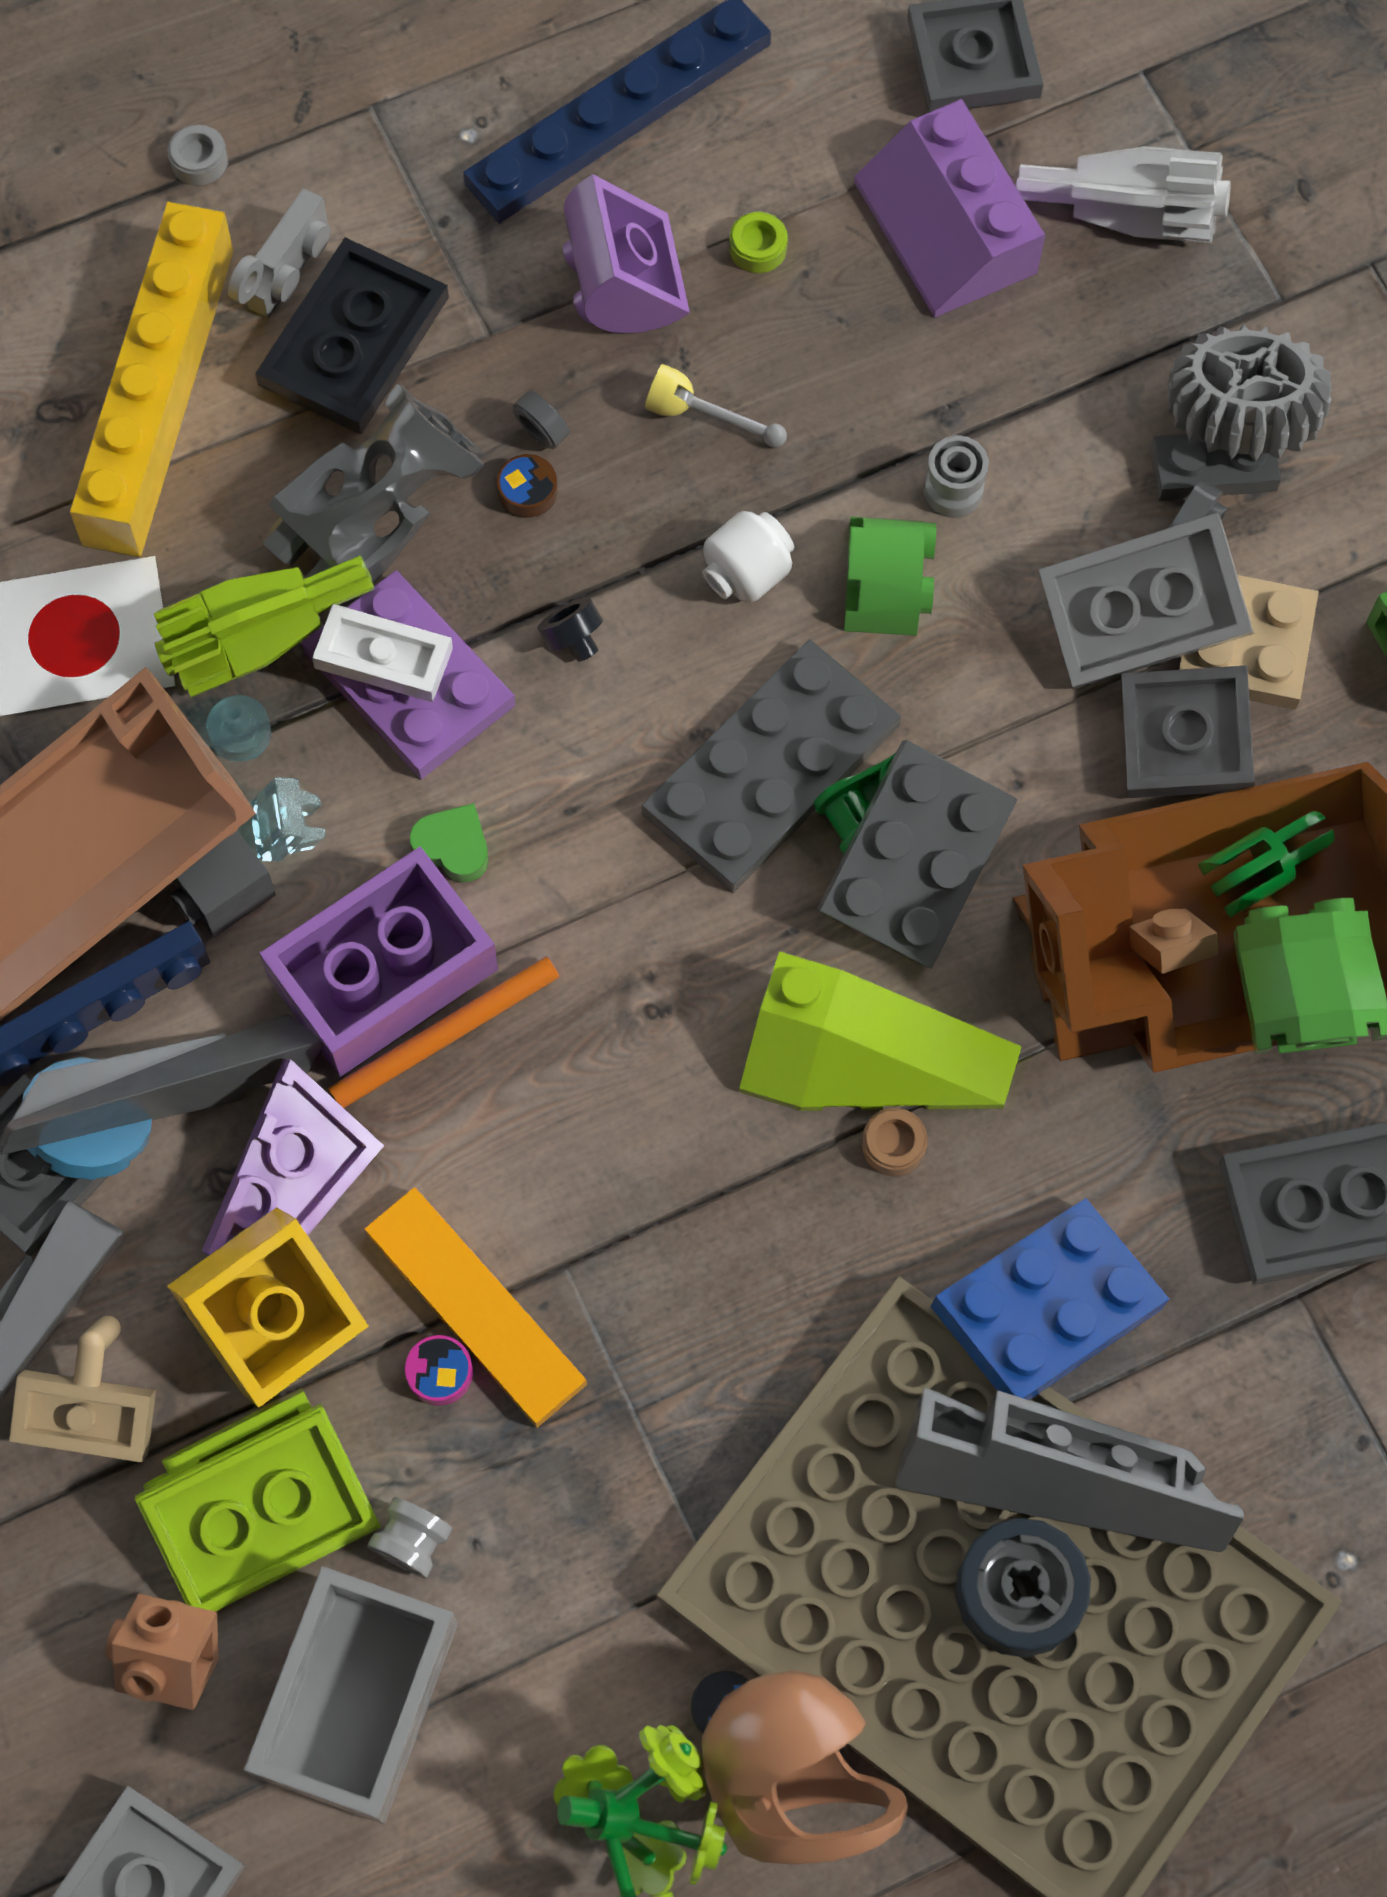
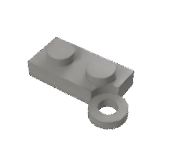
[228,188,331,318]

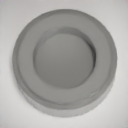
[167,125,228,186]

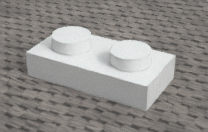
[312,604,453,703]

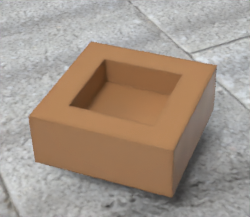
[1129,908,1219,974]

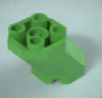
[1233,898,1387,1054]

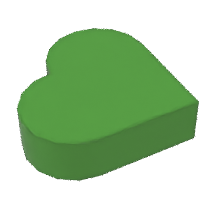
[410,803,489,883]

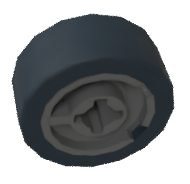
[955,1518,1091,1658]

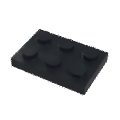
[255,237,449,435]

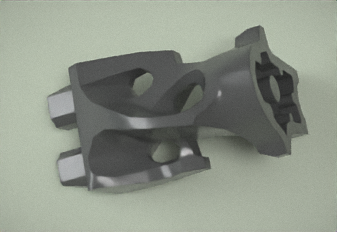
[262,383,486,584]

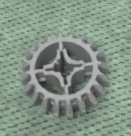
[1167,324,1332,461]

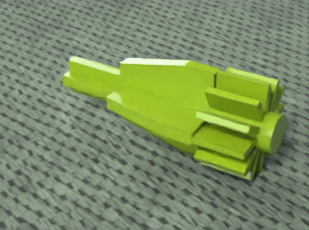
[154,555,375,697]

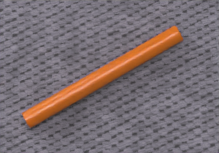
[327,956,559,1108]

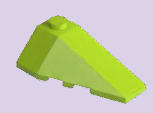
[739,951,1022,1111]

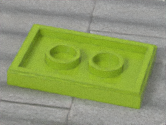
[135,1403,381,1611]

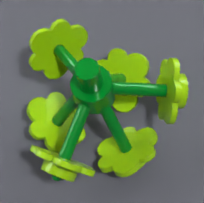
[553,1725,727,1897]

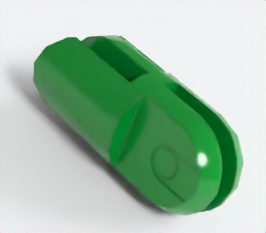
[1198,811,1335,918]

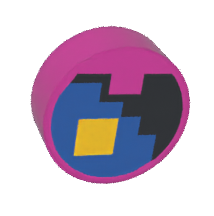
[405,1335,473,1406]

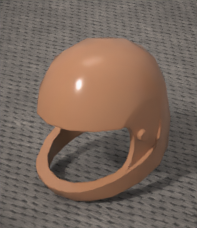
[702,1670,908,1865]

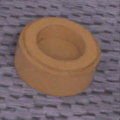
[861,1108,928,1176]

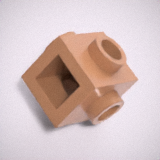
[106,1594,219,1710]

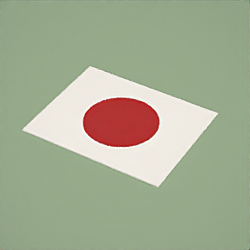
[0,556,175,716]

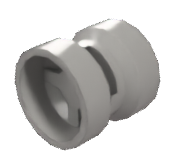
[924,435,989,518]

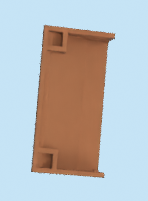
[0,667,256,1021]

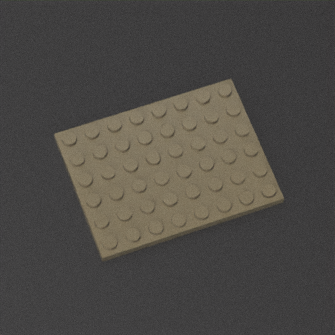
[657,1276,1343,1897]

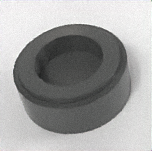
[513,390,570,449]

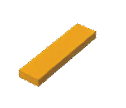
[364,1187,587,1428]

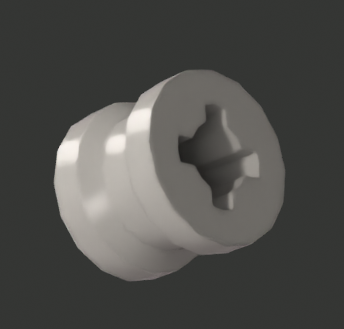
[367,1497,453,1579]

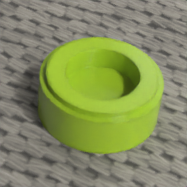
[729,212,788,273]

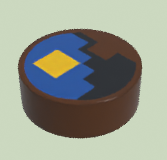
[497,454,558,518]

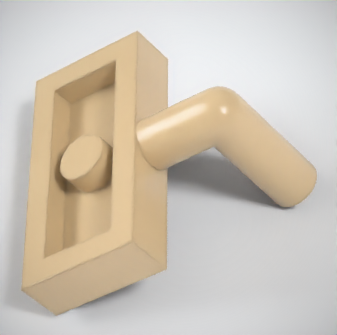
[9,1316,156,1462]

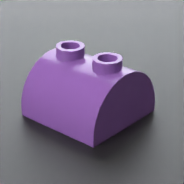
[563,174,690,333]

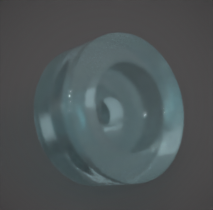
[206,695,272,762]

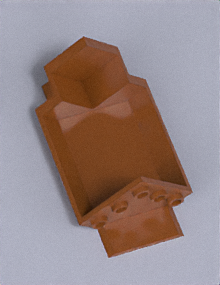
[1013,762,1387,1073]

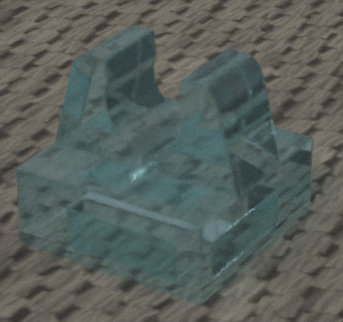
[250,777,326,862]

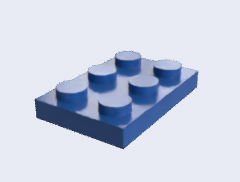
[930,1198,1169,1400]

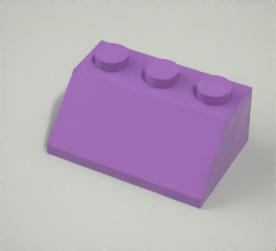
[854,99,1045,318]

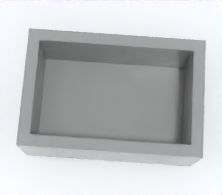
[244,1566,458,1825]

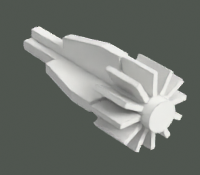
[1016,147,1231,243]

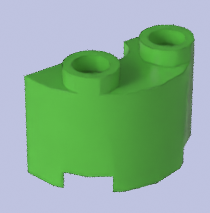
[844,516,936,636]

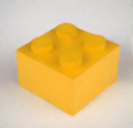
[167,1207,369,1408]

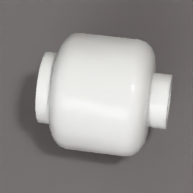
[702,511,795,602]

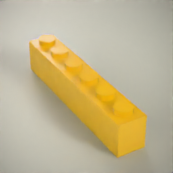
[70,201,234,557]

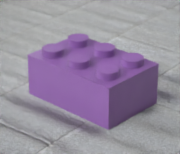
[259,846,498,1077]

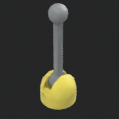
[645,364,787,448]

